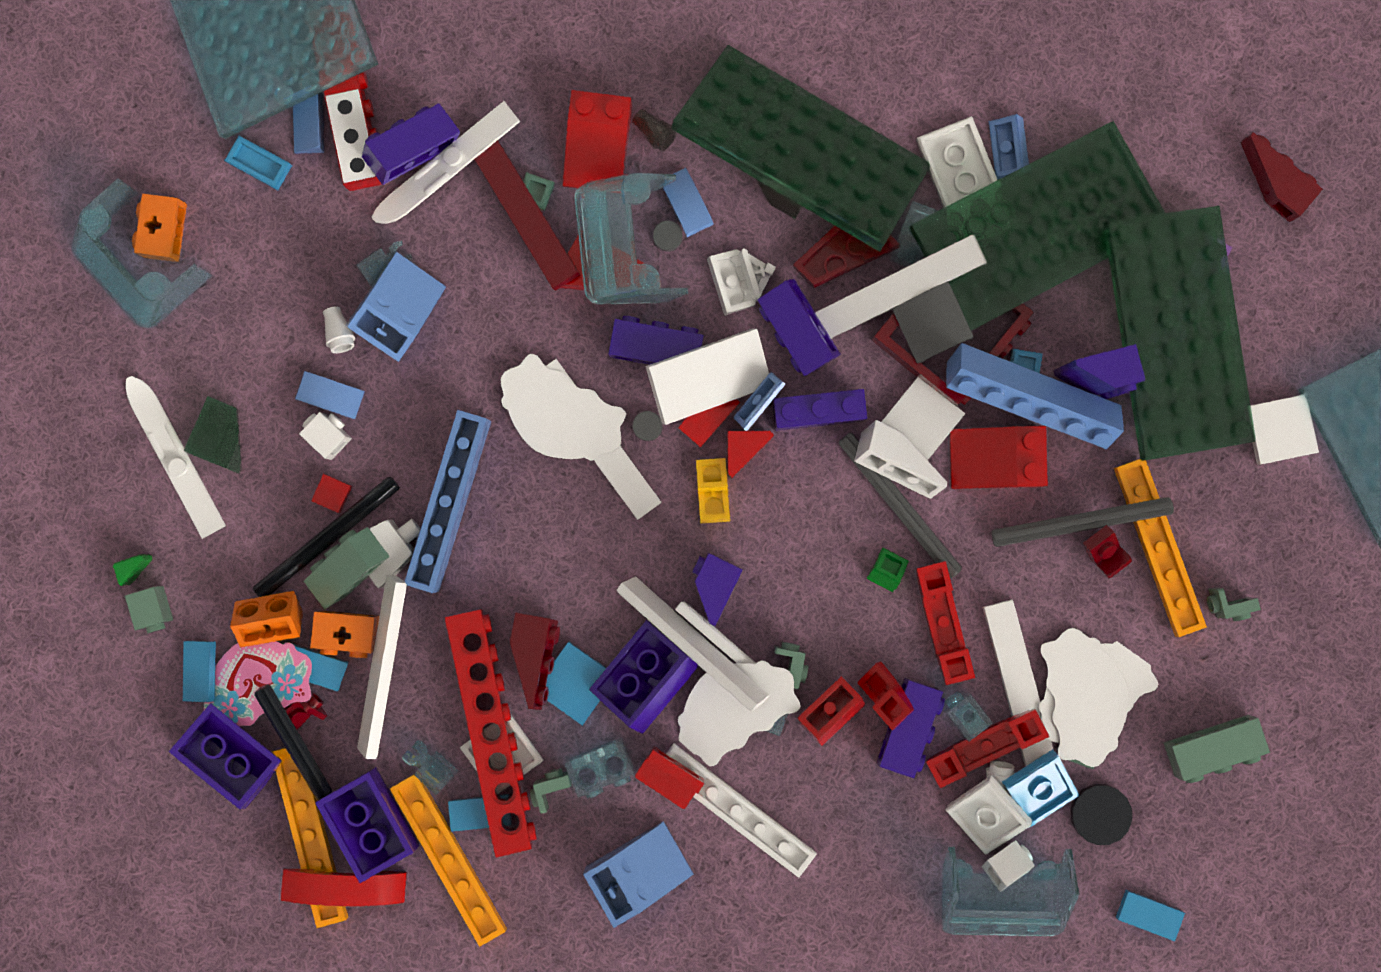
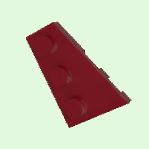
[793,204,900,288]

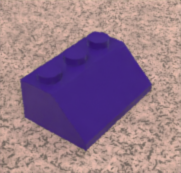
[1053,344,1146,399]
[692,553,743,626]
[589,620,699,734]
[169,703,282,810]
[315,767,420,883]

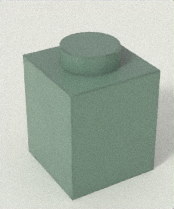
[125,586,173,634]

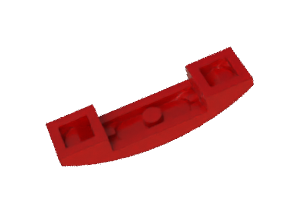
[916,561,975,685]
[926,709,1050,788]
[281,868,407,906]

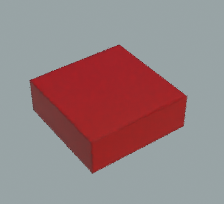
[311,474,352,513]

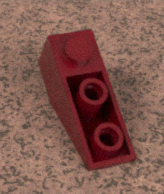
[1240,132,1323,222]
[510,613,560,710]

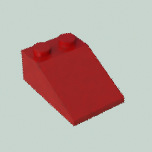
[563,90,632,194]
[950,426,1048,489]

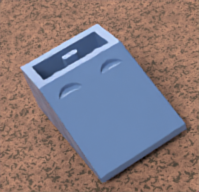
[345,252,446,362]
[583,821,694,928]

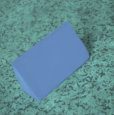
[293,89,324,154]
[988,114,1030,179]
[734,372,786,431]

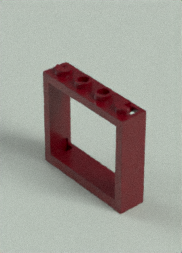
[871,244,1034,406]

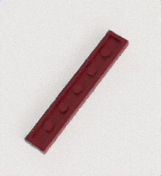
[475,140,580,291]

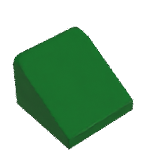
[866,547,909,592]
[113,554,153,586]

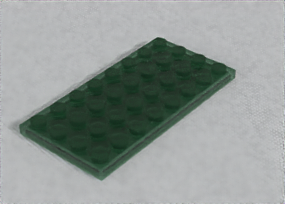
[670,45,930,252]
[909,121,1172,331]
[1103,206,1256,461]

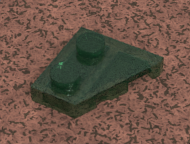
[184,396,242,474]

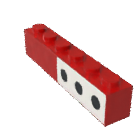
[307,4,381,191]

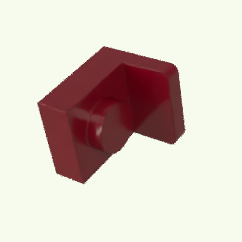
[1083,525,1132,578]
[284,691,328,730]

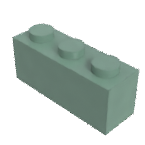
[304,527,390,610]
[1163,715,1270,783]

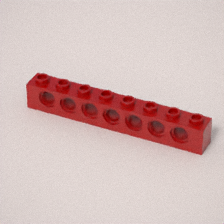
[445,609,537,858]

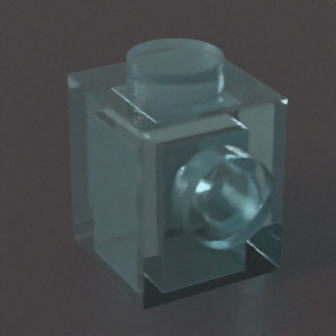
[943,691,993,741]

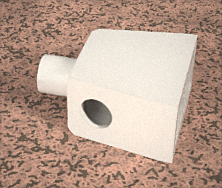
[369,519,421,589]

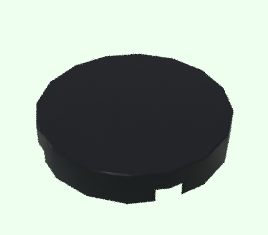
[1070,784,1132,845]

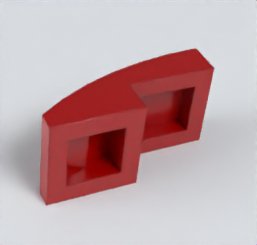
[678,399,740,447]
[857,661,914,730]

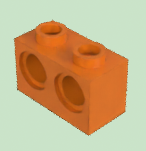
[230,591,303,648]

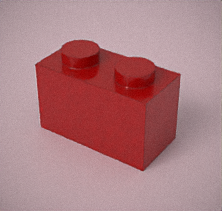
[797,676,865,746]

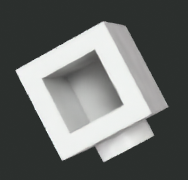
[299,412,352,460]
[982,840,1035,892]

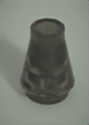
[632,109,677,151]

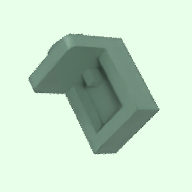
[1207,587,1261,621]
[773,642,808,689]
[530,768,573,814]

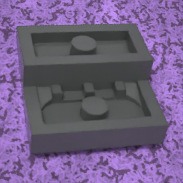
[892,281,974,364]

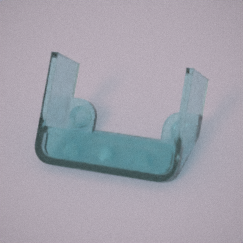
[575,173,688,304]
[71,178,213,329]
[942,847,1080,936]

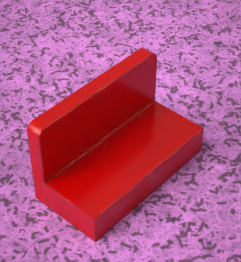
[635,746,704,809]

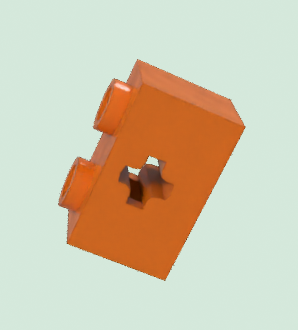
[132,194,187,262]
[310,610,379,658]

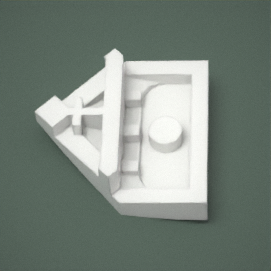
[707,248,776,315]

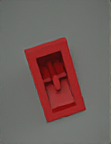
[727,431,774,479]

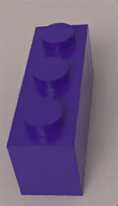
[362,103,460,185]
[757,279,841,376]
[608,316,704,365]
[772,389,867,431]
[876,678,945,778]

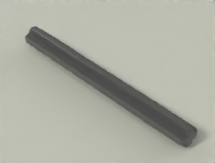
[839,433,962,578]
[991,497,1174,547]

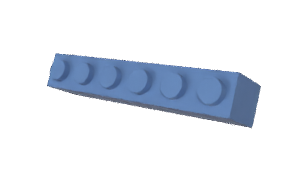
[946,343,1124,449]
[405,410,491,593]

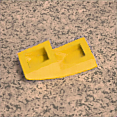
[696,458,730,524]

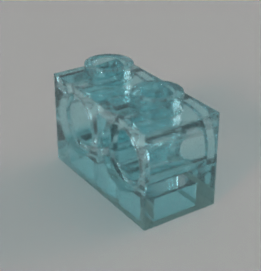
[564,737,635,799]

